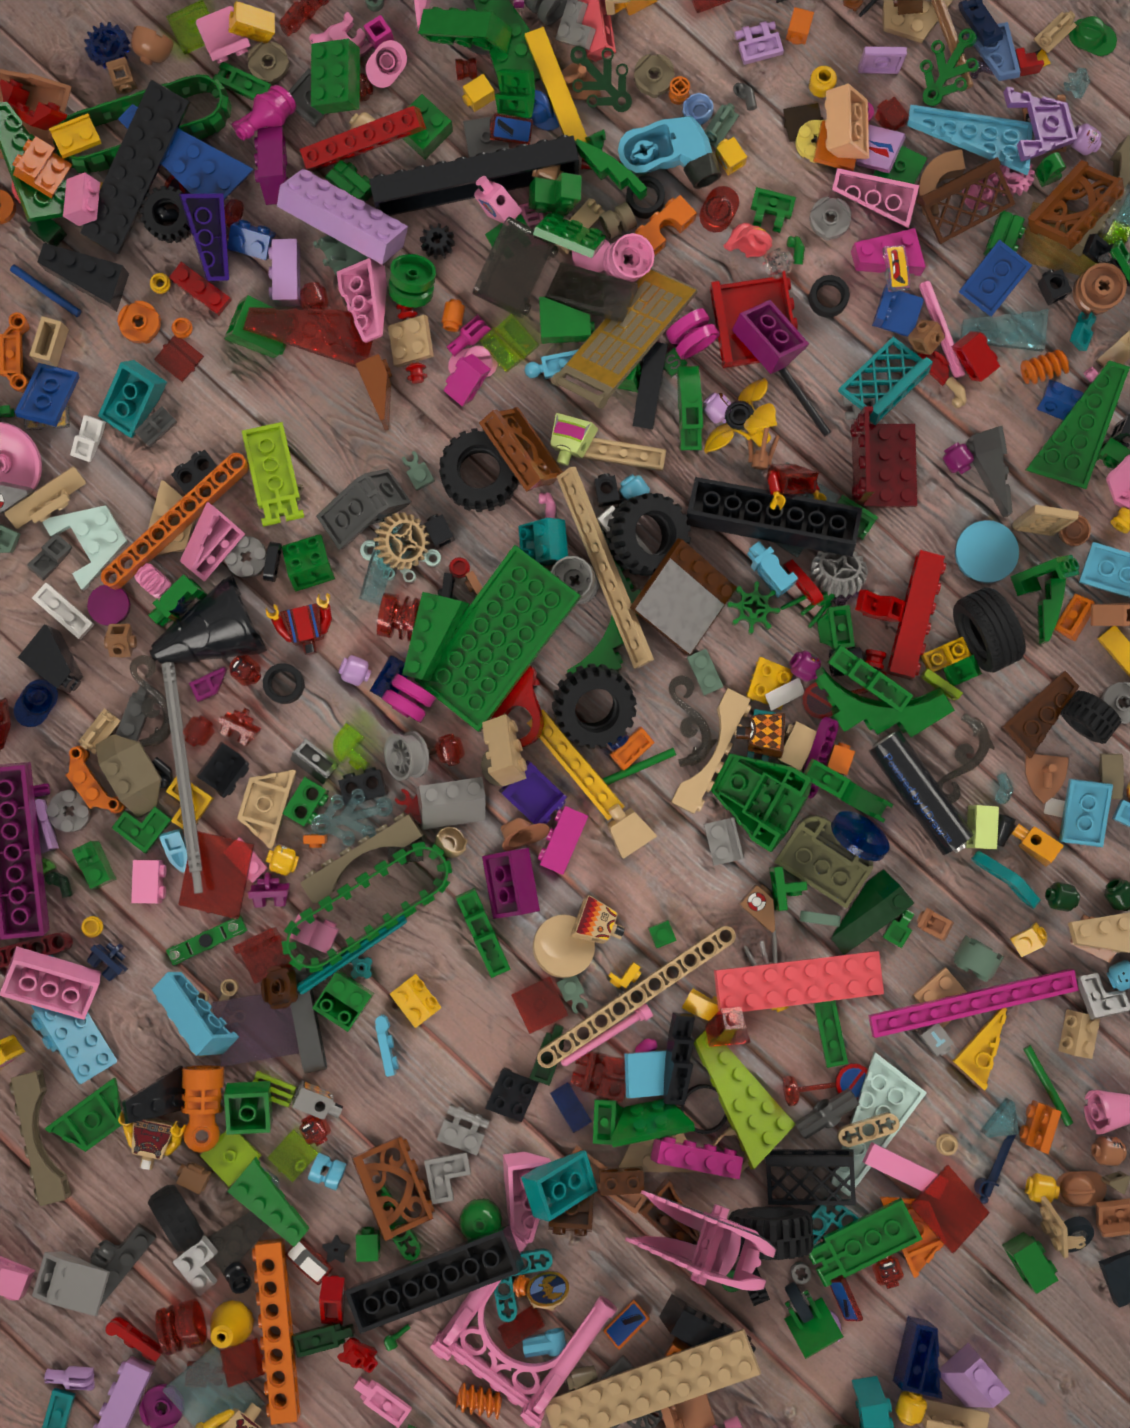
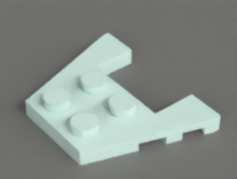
[42,505,128,591]

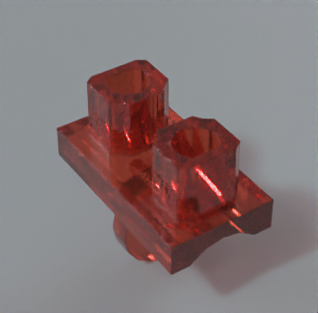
[218,708,261,746]

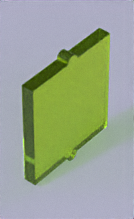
[267,1129,318,1182]

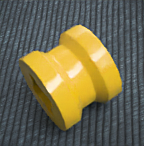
[1110,507,1130,534]

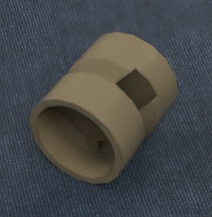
[599,202,637,240]

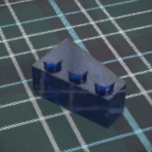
[892,1316,942,1399]

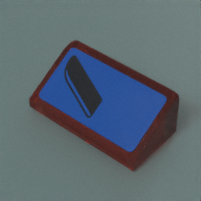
[490,113,533,145]
[830,1275,863,1321]

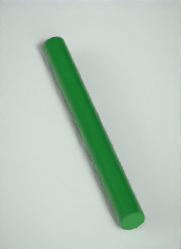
[602,748,677,785]
[1023,1045,1074,1126]

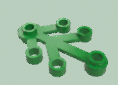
[920,28,979,106]

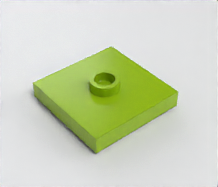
[200,1131,262,1187]

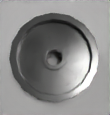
[524,0,567,26]

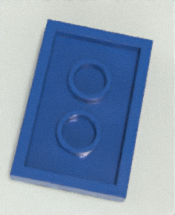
[958,240,1032,317]
[15,363,80,427]

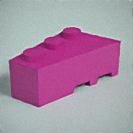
[851,228,926,276]

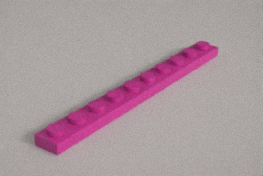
[868,969,1078,1038]

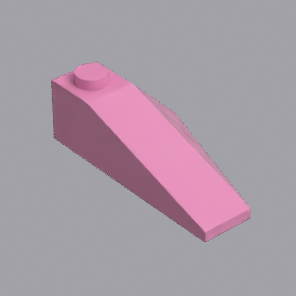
[337,258,387,343]

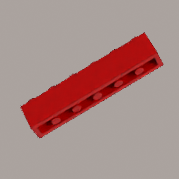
[886,550,946,680]

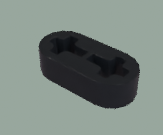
[263,542,282,582]

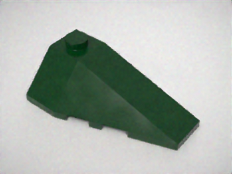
[830,869,914,955]

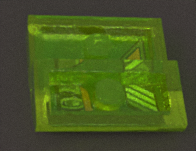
[480,313,539,372]

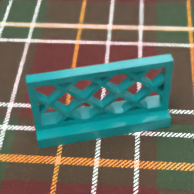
[838,336,933,425]

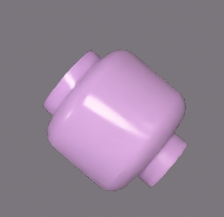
[703,392,732,424]
[338,655,371,686]

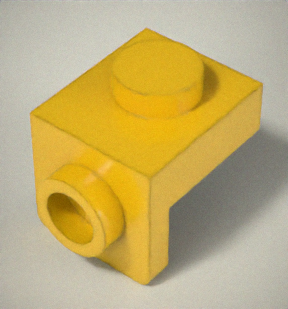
[1010,922,1048,957]
[608,961,641,989]

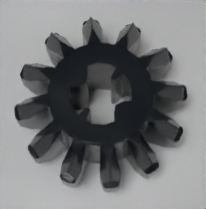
[420,223,455,260]

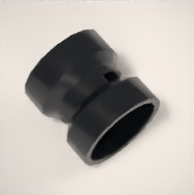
[224,1262,252,1294]

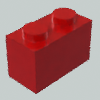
[951,331,1001,382]

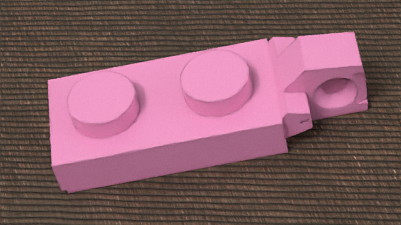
[354,1376,412,1428]

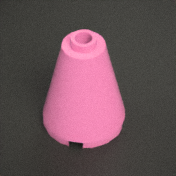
[1084,1090,1130,1134]

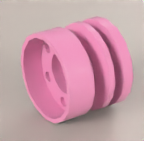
[603,233,655,285]

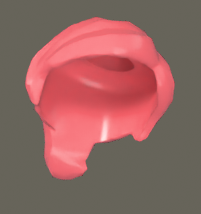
[723,223,773,258]

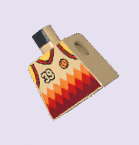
[570,895,625,944]

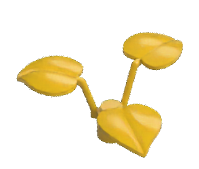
[704,378,777,454]

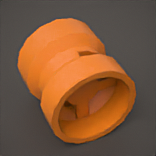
[669,76,690,105]

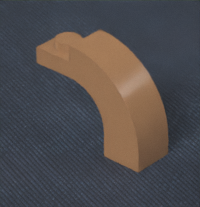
[915,149,965,222]

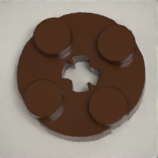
[261,966,298,1009]

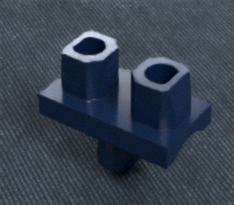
[87,943,128,981]

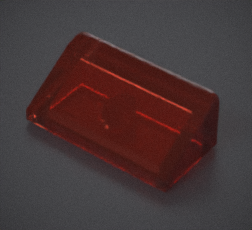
[498,1305,546,1349]

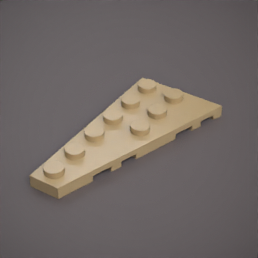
[1068,912,1130,953]

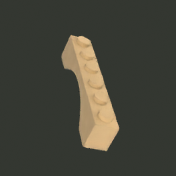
[670,688,752,814]

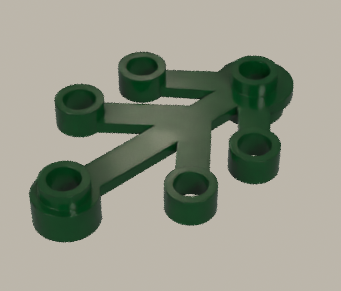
[570,46,632,112]

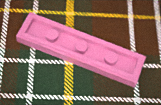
[862,1142,948,1199]

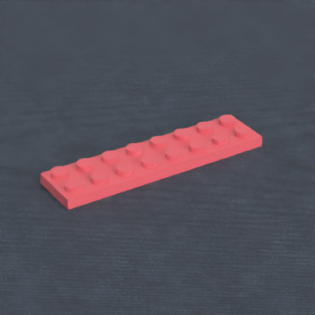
[714,951,884,1015]

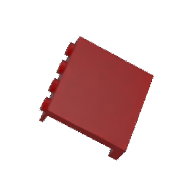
[710,271,798,368]

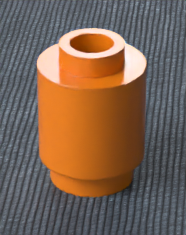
[441,299,465,332]

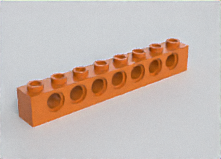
[252,1238,301,1425]

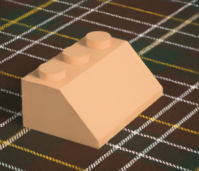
[825,83,869,159]

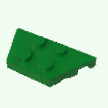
[45,1078,122,1152]
[611,1099,695,1147]

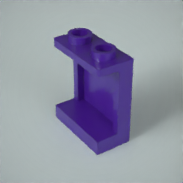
[499,760,567,824]

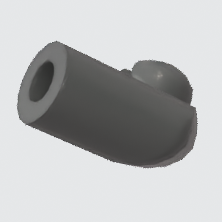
[733,82,757,111]

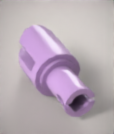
[44,1366,95,1391]

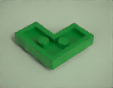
[112,807,172,854]

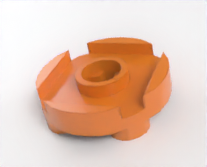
[117,301,161,344]

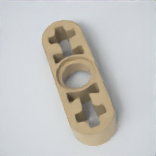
[837,1112,900,1147]

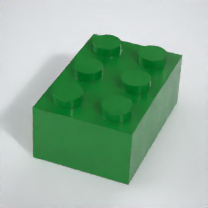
[311,38,360,114]

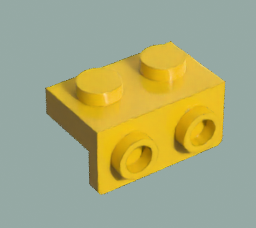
[390,974,441,1028]

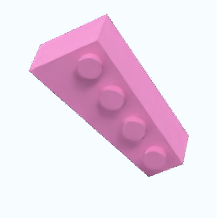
[832,168,919,228]

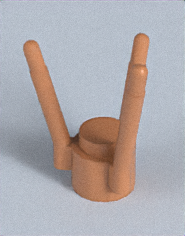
[747,427,780,470]

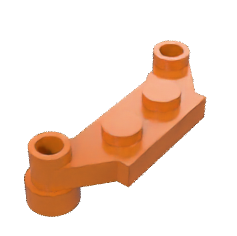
[0,312,30,393]
[66,746,126,814]

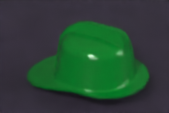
[1069,16,1117,56]

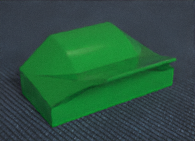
[817,605,855,649]
[593,1099,624,1145]

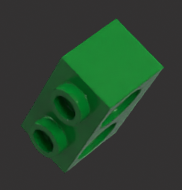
[282,777,329,827]

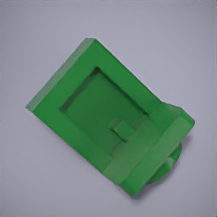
[943,655,982,686]

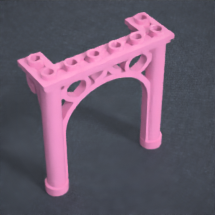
[430,1230,617,1428]

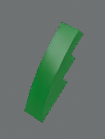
[575,139,647,201]
[1037,570,1066,644]
[827,645,914,713]
[455,888,511,978]

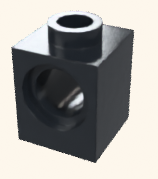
[1038,269,1072,306]
[594,473,620,507]
[424,514,455,549]

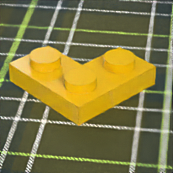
[166,776,214,830]

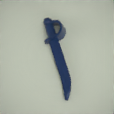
[974,1128,1019,1204]

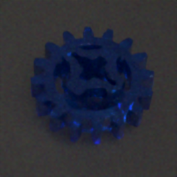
[84,22,131,69]

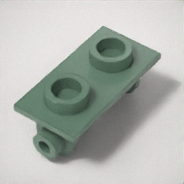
[704,103,739,148]

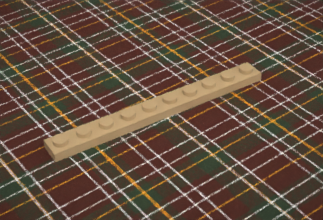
[557,467,654,669]

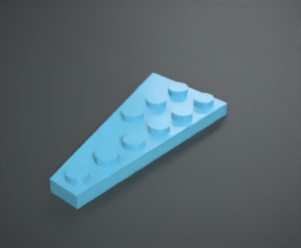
[907,105,1033,175]

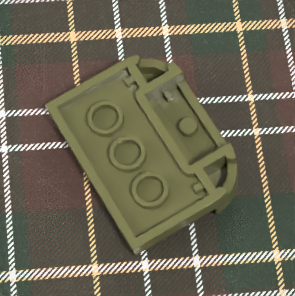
[774,815,873,909]

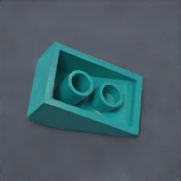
[98,360,167,438]
[521,1150,598,1222]

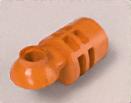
[181,1065,225,1153]

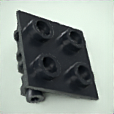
[485,1067,539,1122]

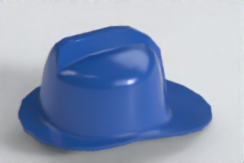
[520,90,559,131]

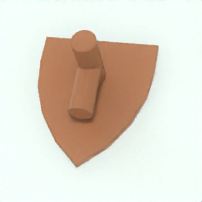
[561,58,601,100]
[1025,754,1068,804]

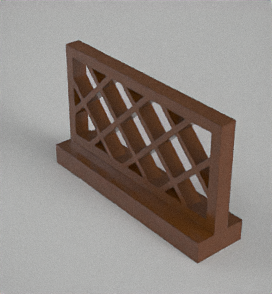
[917,157,1016,244]

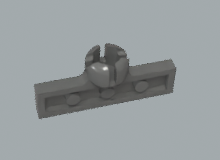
[91,1223,156,1307]

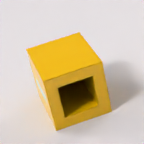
[462,74,495,112]
[715,137,747,176]

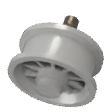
[384,731,436,781]

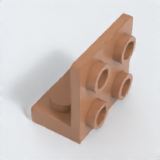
[661,1394,716,1428]

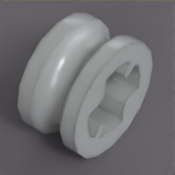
[790,1262,811,1284]

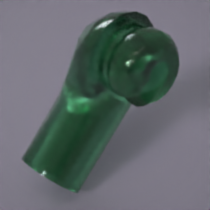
[45,872,73,898]

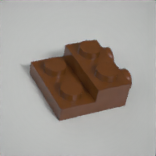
[548,1193,594,1236]

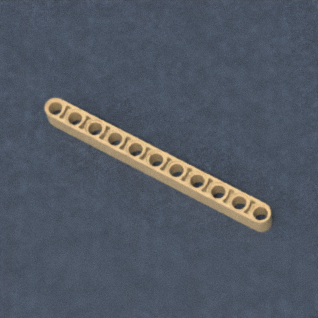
[537,926,736,1068]

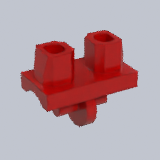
[337,1338,378,1373]

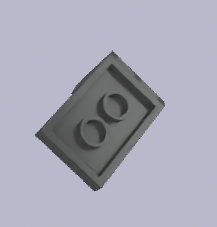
[316,469,411,550]

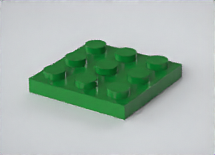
[533,212,606,258]

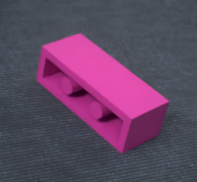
[538,806,588,875]

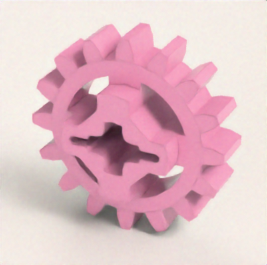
[988,164,1035,197]

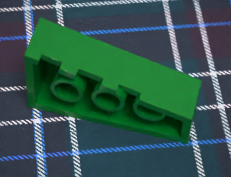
[418,7,513,53]

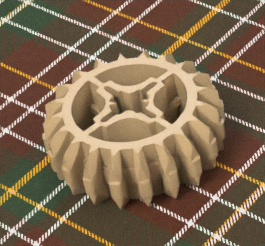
[373,513,430,570]

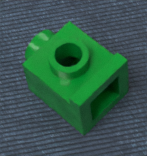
[1097,437,1130,469]

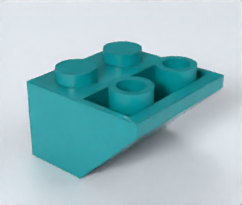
[518,518,568,566]

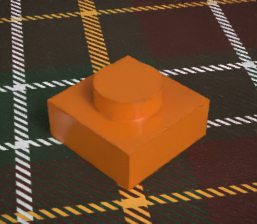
[303,834,328,848]

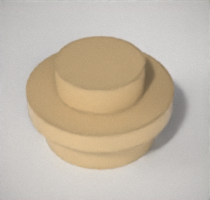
[936,1133,958,1156]

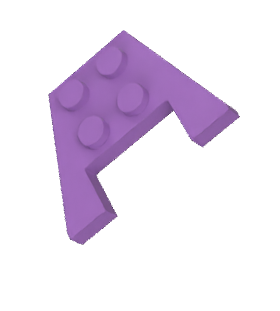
[1003,87,1077,161]

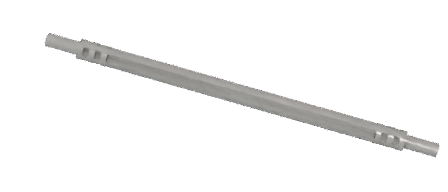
[161,662,203,894]

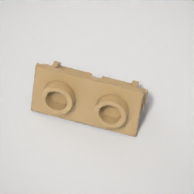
[1033,11,1077,54]
[78,708,121,754]

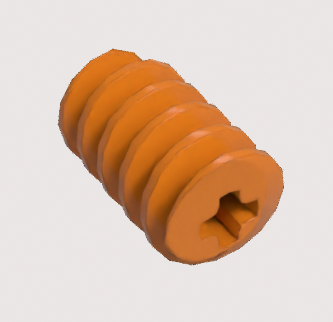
[1020,349,1069,385]
[455,1382,502,1420]

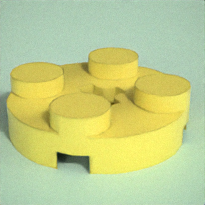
[795,120,825,163]

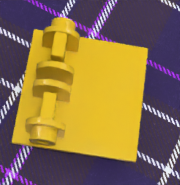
[746,657,793,710]

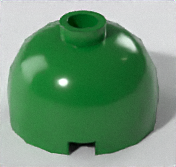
[459,1198,502,1240]

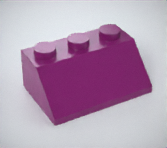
[732,300,809,374]
[482,848,540,919]

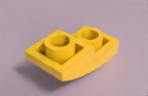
[921,637,971,672]
[682,988,728,1024]

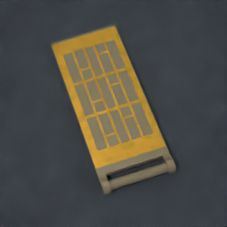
[551,268,698,409]

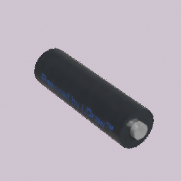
[869,730,974,855]

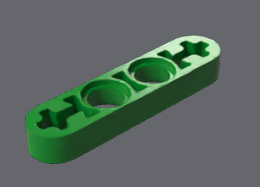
[377,1182,421,1261]

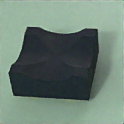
[1098,1250,1130,1308]

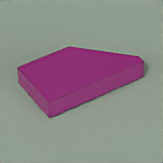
[189,667,227,702]

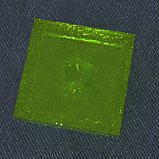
[166,0,210,55]

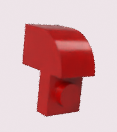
[855,589,906,622]

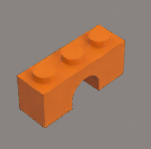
[634,195,697,256]

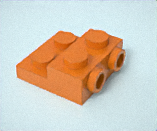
[13,136,73,198]
[1019,1100,1061,1154]

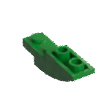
[677,366,703,451]

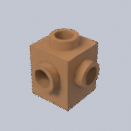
[908,319,945,355]
[104,624,137,658]

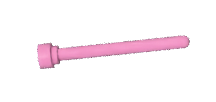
[561,1003,653,1066]

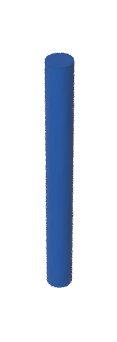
[10,264,82,317]

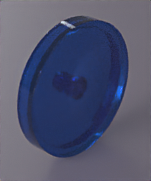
[831,811,890,861]

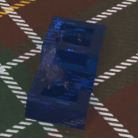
[550,1082,592,1133]

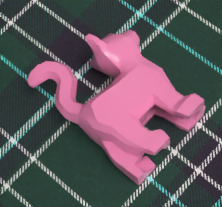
[309,12,373,57]

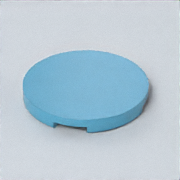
[955,520,1019,584]

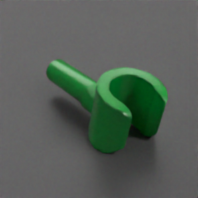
[384,1324,411,1351]

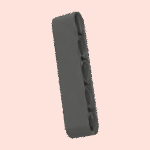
[290,967,327,1074]

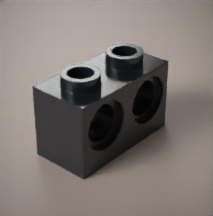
[171,449,217,494]
[338,767,388,806]

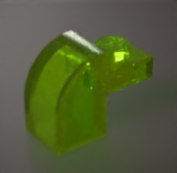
[333,723,370,770]

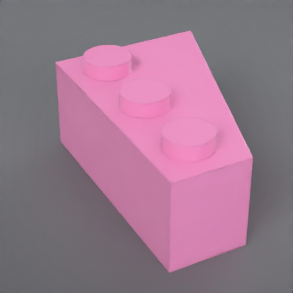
[180,502,245,582]
[0,1256,35,1301]

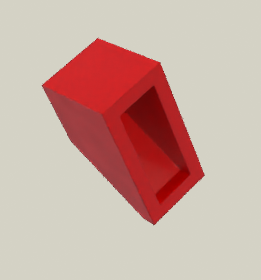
[319,1275,346,1325]

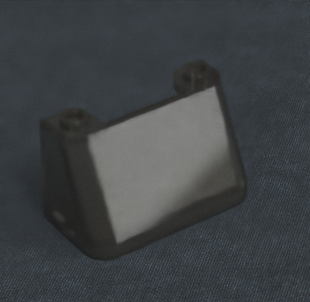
[472,216,559,319]

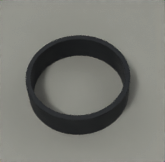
[681,1084,727,1134]

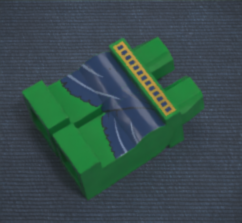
[148,574,207,627]

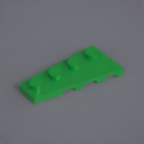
[227,1157,309,1247]

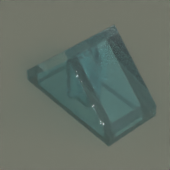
[980,1098,1019,1137]

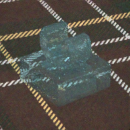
[1063,68,1090,99]

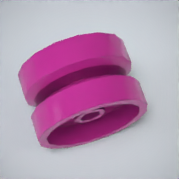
[666,308,720,360]
[381,674,436,723]

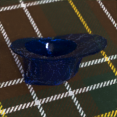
[14,679,58,727]

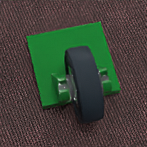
[784,1282,844,1359]

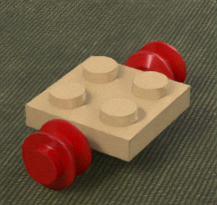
[388,304,434,384]

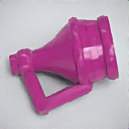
[231,85,296,141]

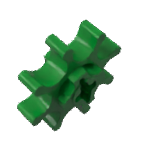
[727,581,781,635]

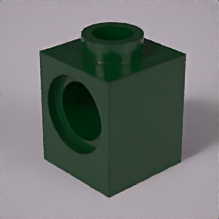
[29,219,67,246]

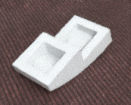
[70,415,106,462]

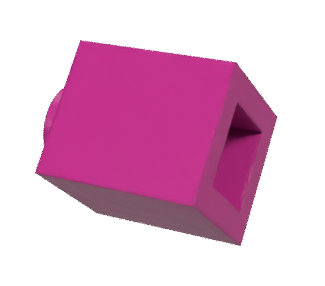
[364,15,394,50]

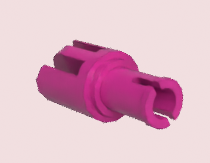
[446,314,491,357]

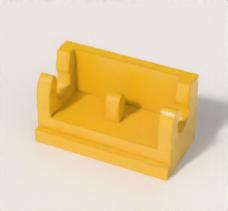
[228,1,275,44]

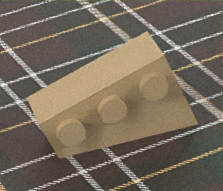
[482,714,527,787]

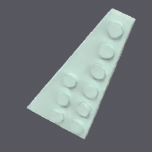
[830,1052,927,1197]

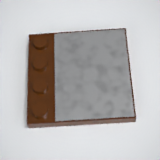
[630,538,737,656]

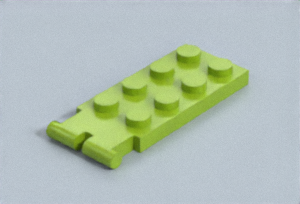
[242,422,305,527]

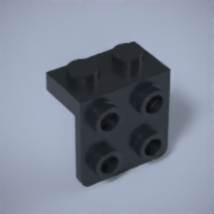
[196,741,249,798]

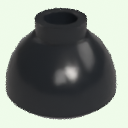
[725,401,754,430]

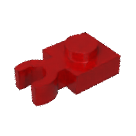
[394,789,421,824]

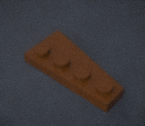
[1001,671,1080,758]

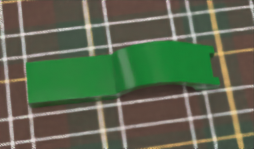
[804,759,894,823]

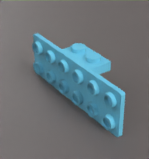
[30,954,117,1085]

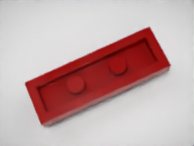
[169,262,231,316]

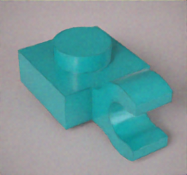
[1070,312,1096,351]

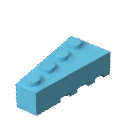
[152,972,239,1056]

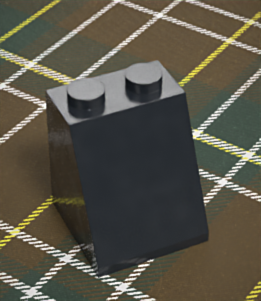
[17,624,83,693]

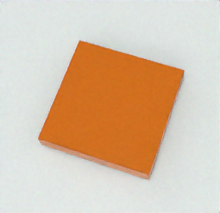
[813,121,856,171]

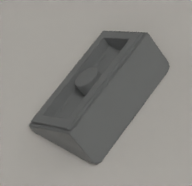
[291,739,339,784]

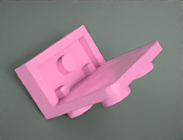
[196,6,251,64]
[1106,454,1130,510]

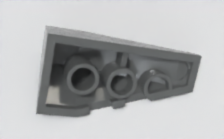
[966,426,1013,518]

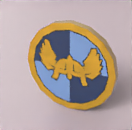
[526,1271,570,1311]

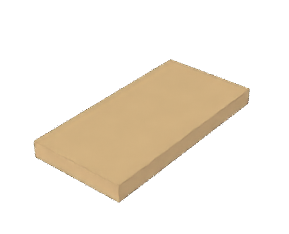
[1012,505,1079,536]

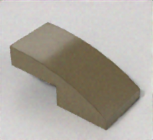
[1098,753,1124,799]

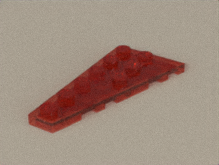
[243,307,373,368]

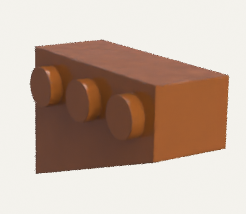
[638,1178,700,1245]

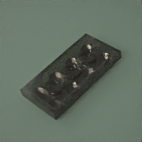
[545,262,638,323]

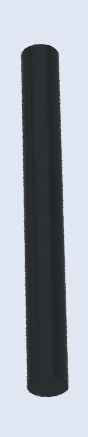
[778,367,831,437]

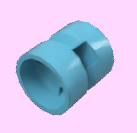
[308,1153,347,1191]

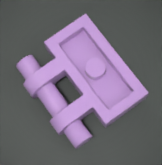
[734,21,784,65]

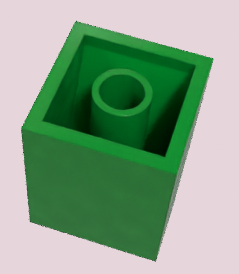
[224,295,294,358]

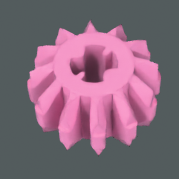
[134,563,172,598]

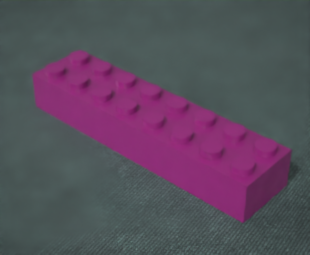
[0,762,50,940]

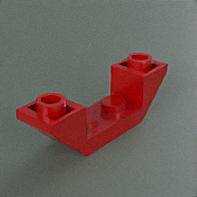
[0,79,67,131]

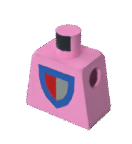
[474,176,522,226]

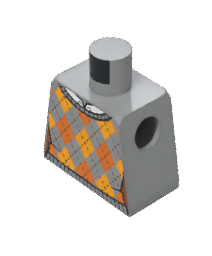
[292,1079,343,1120]

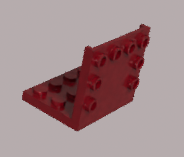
[850,406,918,508]

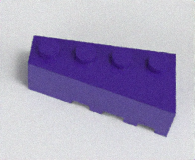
[179,193,229,281]

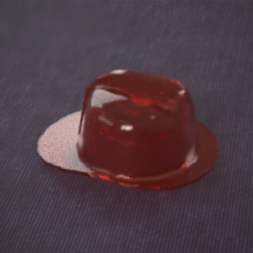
[699,186,739,233]

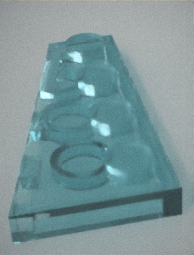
[960,309,1049,352]

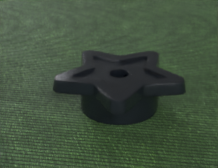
[322,1235,350,1263]

